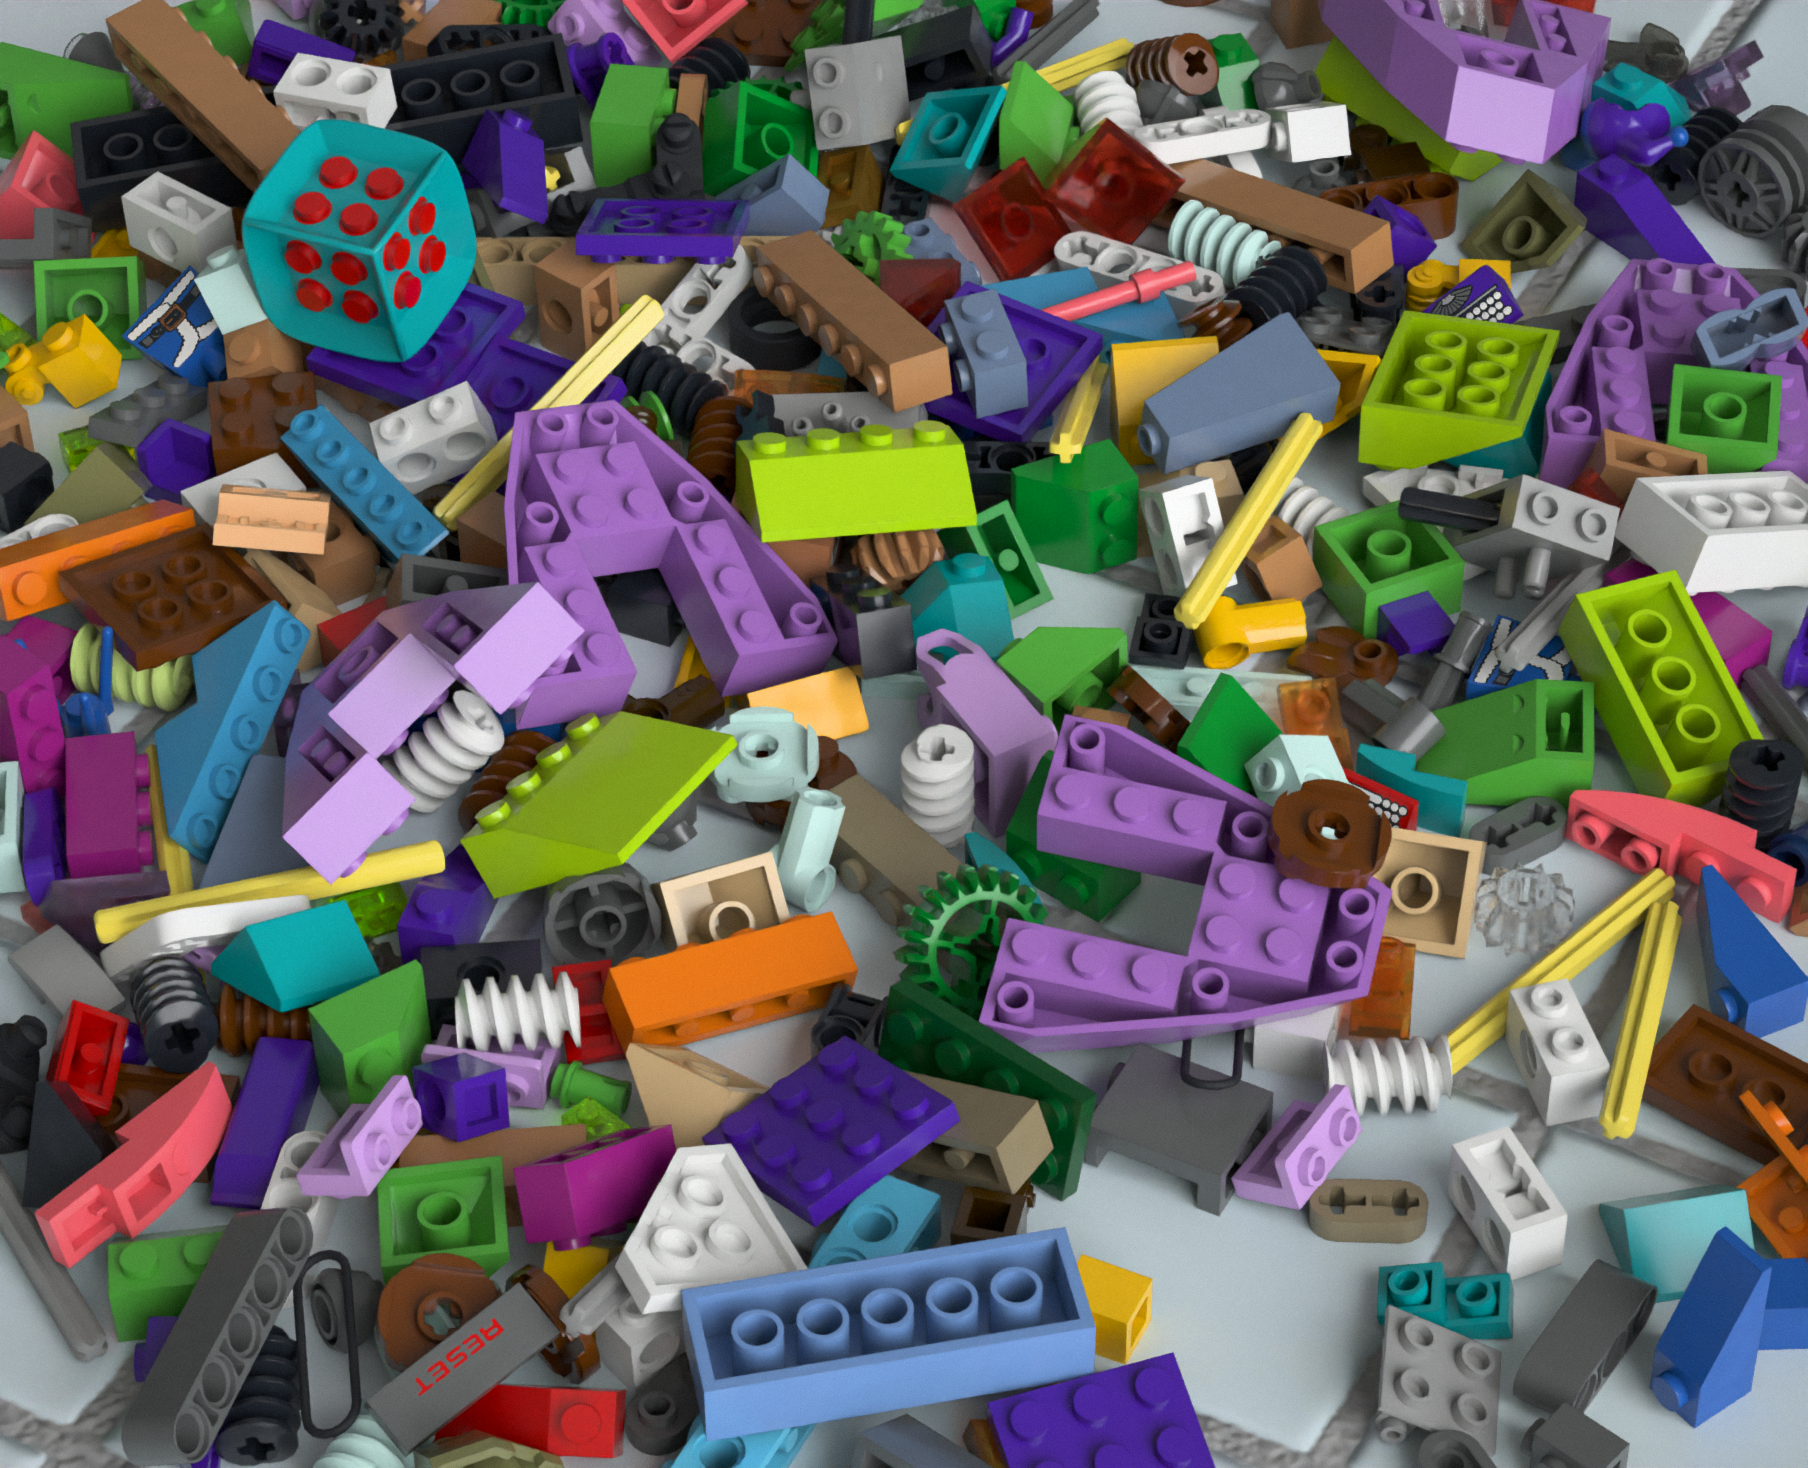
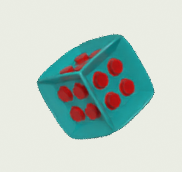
[242,119,477,362]

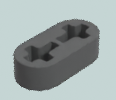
[1468,796,1567,876]

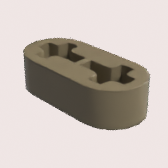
[1308,1179,1429,1244]

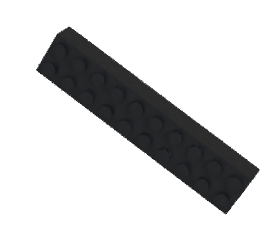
[70,33,584,233]

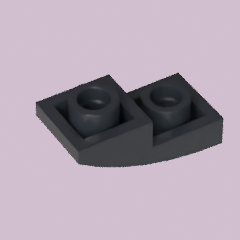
[1128,593,1195,670]

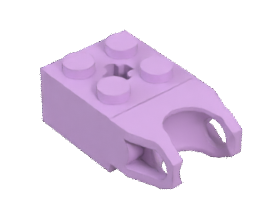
[916,628,1058,839]

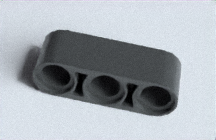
[1513,1259,1658,1414]

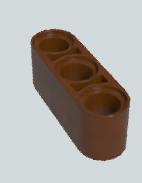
[1318,172,1459,240]

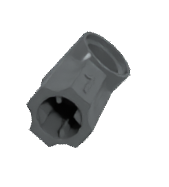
[1337,678,1446,763]

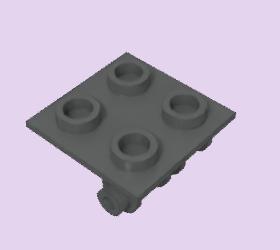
[1295,307,1396,361]

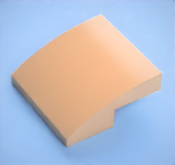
[212,484,332,555]

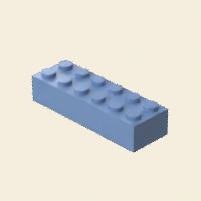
[681,1227,1096,1442]

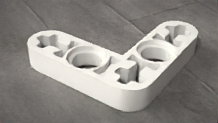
[642,244,765,405]
[99,895,311,984]

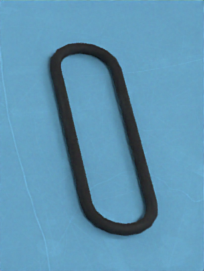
[1180,1028,1245,1090]
[292,1250,362,1439]

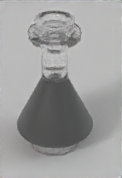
[63,31,162,111]

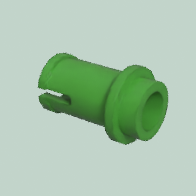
[550,1060,632,1120]

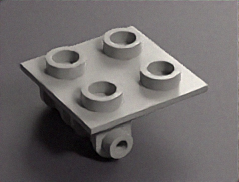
[1375,1305,1502,1457]

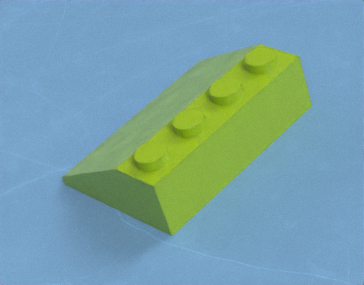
[1358,310,1560,471]
[460,711,738,899]

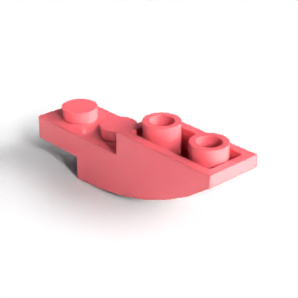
[1565,790,1797,924]
[34,1061,234,1269]

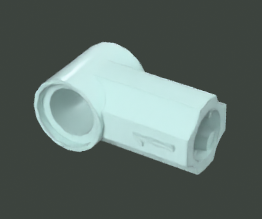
[769,786,845,912]

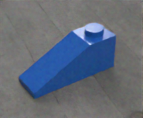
[1696,864,1808,1038]
[1649,1226,1772,1429]

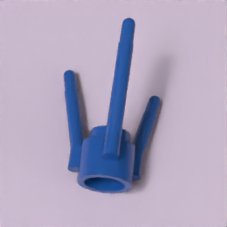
[14,626,114,738]

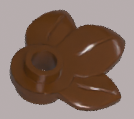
[1286,626,1399,707]

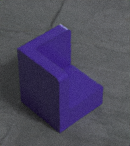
[137,418,216,505]
[1376,590,1455,657]

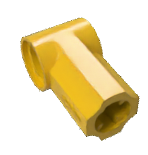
[1192,596,1307,670]

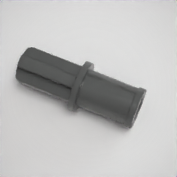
[1416,610,1494,712]

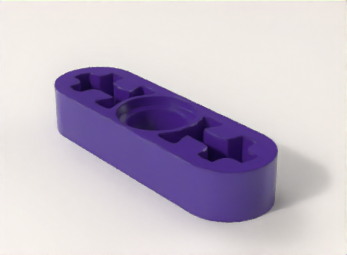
[23,787,67,907]

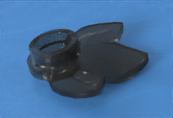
[1603,23,1689,84]

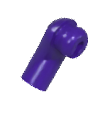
[990,6,1034,70]

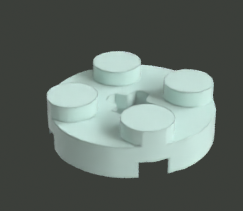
[708,706,820,803]

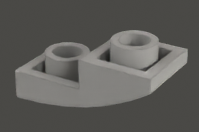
[8,924,126,1020]

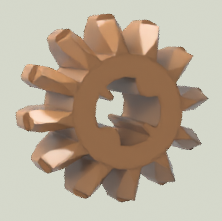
[850,529,945,595]

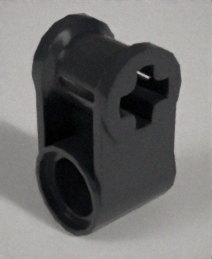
[1350,264,1404,329]
[811,982,888,1059]

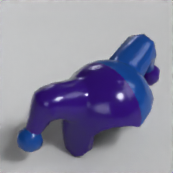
[1560,97,1689,171]

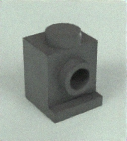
[1520,1402,1630,1468]

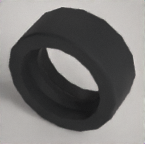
[728,285,822,373]

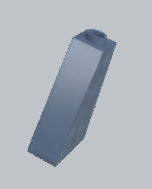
[1137,312,1341,475]
[198,754,316,908]

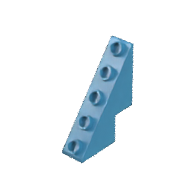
[955,267,1186,371]
[279,404,450,564]
[154,600,311,865]

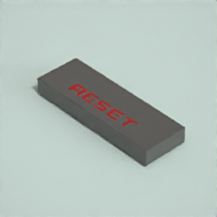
[364,1282,560,1457]

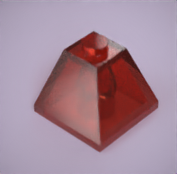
[1043,117,1186,245]
[952,156,1072,282]

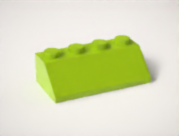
[1314,35,1504,182]
[736,420,977,543]
[1557,569,1763,807]

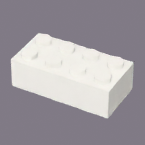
[1614,470,1808,596]

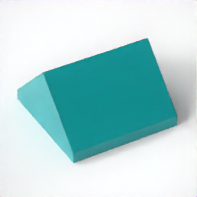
[889,85,1007,205]
[211,900,380,1013]
[1599,1184,1755,1303]

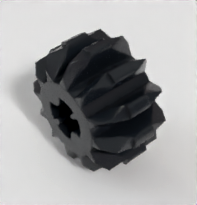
[318,0,402,64]

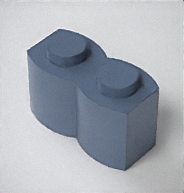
[1689,288,1808,371]

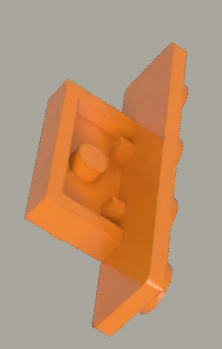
[1736,1089,1808,1264]

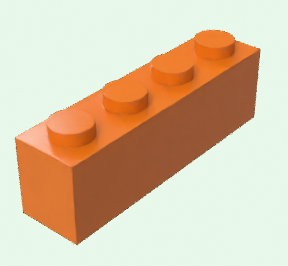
[0,499,196,622]
[602,911,858,1059]

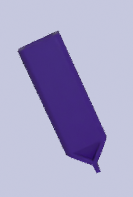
[210,1037,320,1210]

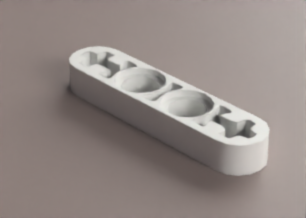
[1054,231,1226,316]

